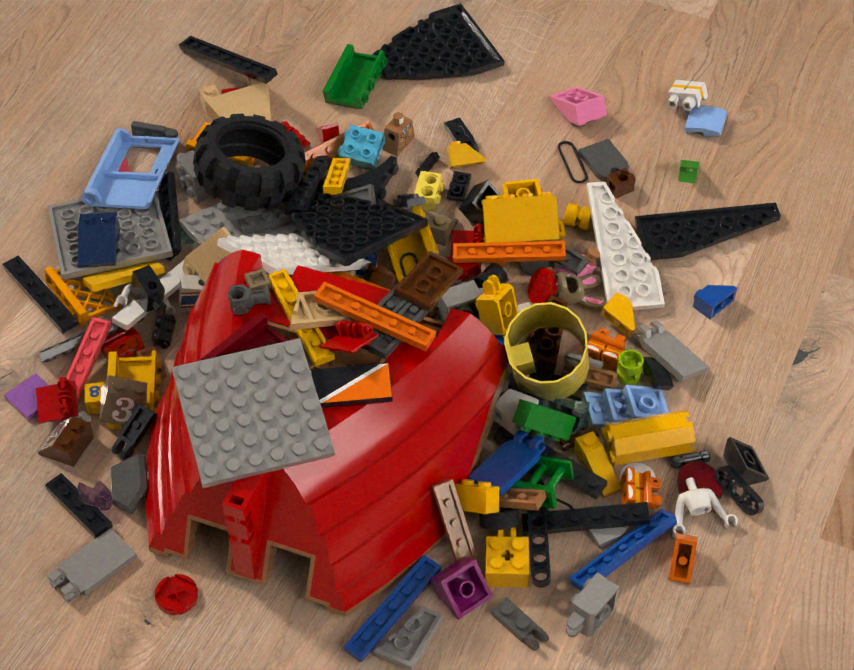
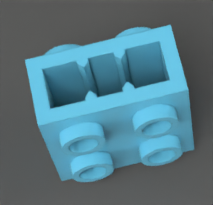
[338,125,385,170]

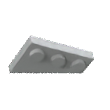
[373,607,444,670]

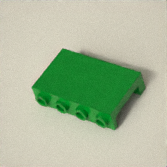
[322,44,387,109]

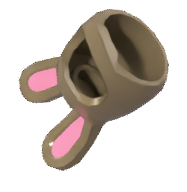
[554,272,606,309]

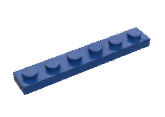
[569,509,677,591]
[344,555,441,662]

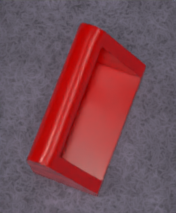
[101,327,145,362]

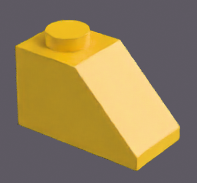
[446,141,486,169]
[600,292,635,338]

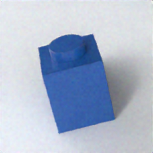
[693,285,737,319]

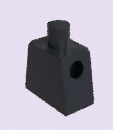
[130,265,167,313]

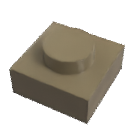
[244,268,271,291]

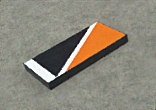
[310,363,393,408]

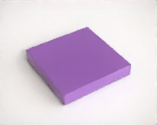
[4,373,49,421]

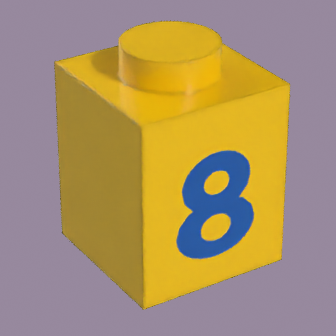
[84,382,104,415]

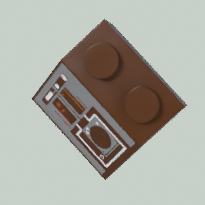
[38,416,94,467]

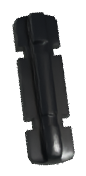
[415,152,440,178]
[670,450,710,468]

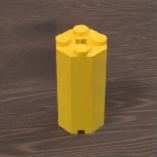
[600,410,695,466]

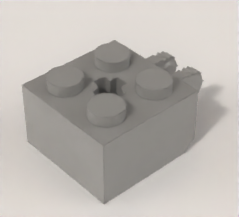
[176,150,211,203]
[438,280,483,320]
[566,572,619,637]

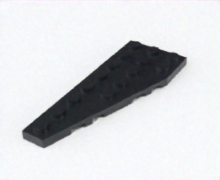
[635,202,781,260]

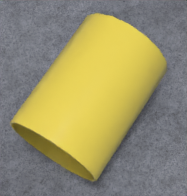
[503,302,589,401]

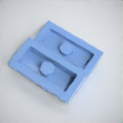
[685,105,728,137]

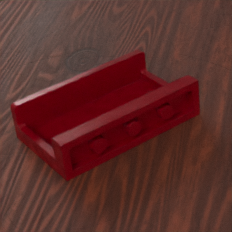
[198,312,294,361]

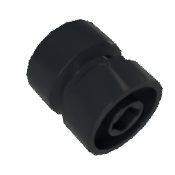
[473,263,508,289]

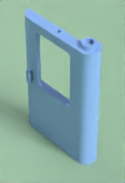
[81,128,180,209]

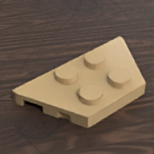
[290,291,359,330]

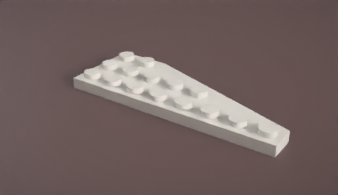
[586,182,665,310]

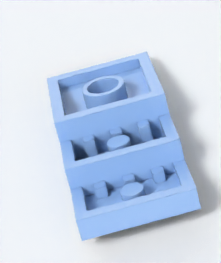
[581,385,669,429]

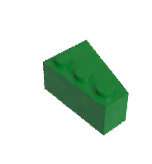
[512,399,577,442]

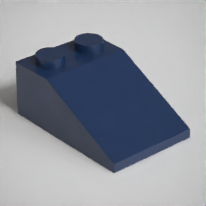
[78,212,120,268]

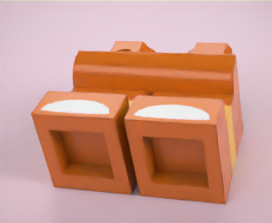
[583,328,626,371]
[621,467,662,509]

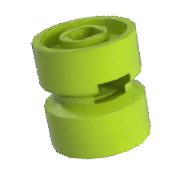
[616,349,644,385]

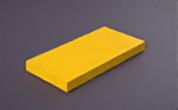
[82,260,165,292]

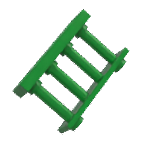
[496,449,574,509]

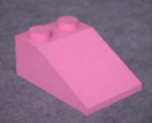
[549,87,607,126]

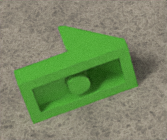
[678,160,699,183]

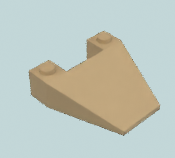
[199,77,271,121]
[182,227,231,283]

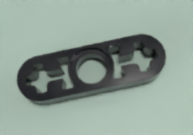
[715,465,764,516]

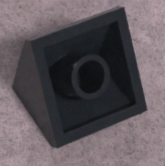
[723,437,769,488]

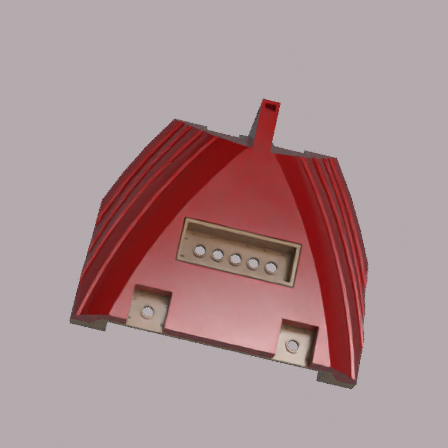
[146,249,509,617]

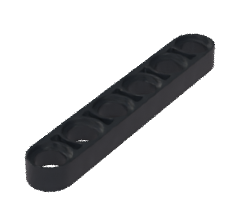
[527,479,551,588]

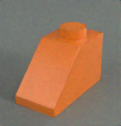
[669,533,697,584]

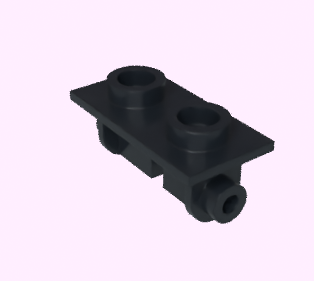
[151,309,176,349]

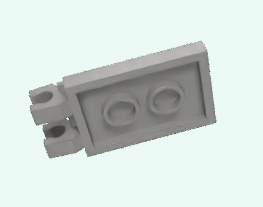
[634,320,709,382]
[48,528,137,603]

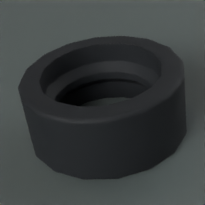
[479,507,519,530]

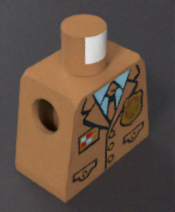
[383,112,415,157]

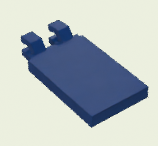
[468,430,546,496]

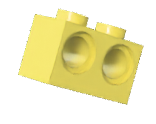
[414,171,444,211]

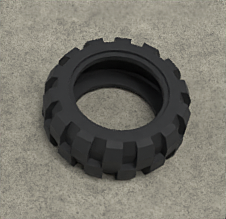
[193,113,306,211]

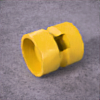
[563,203,592,231]

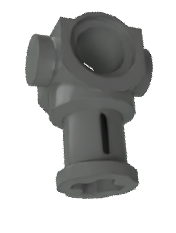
[228,285,271,315]

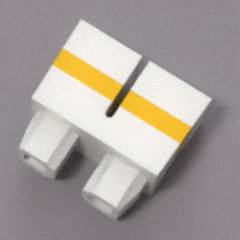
[668,80,708,111]

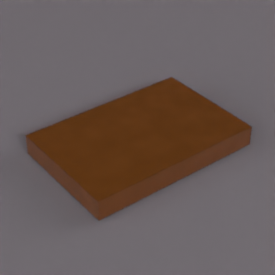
[394,251,463,312]

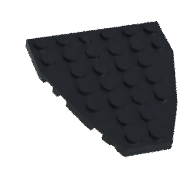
[372,3,505,79]
[285,192,428,266]

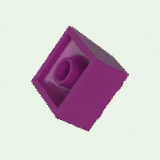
[430,556,493,619]

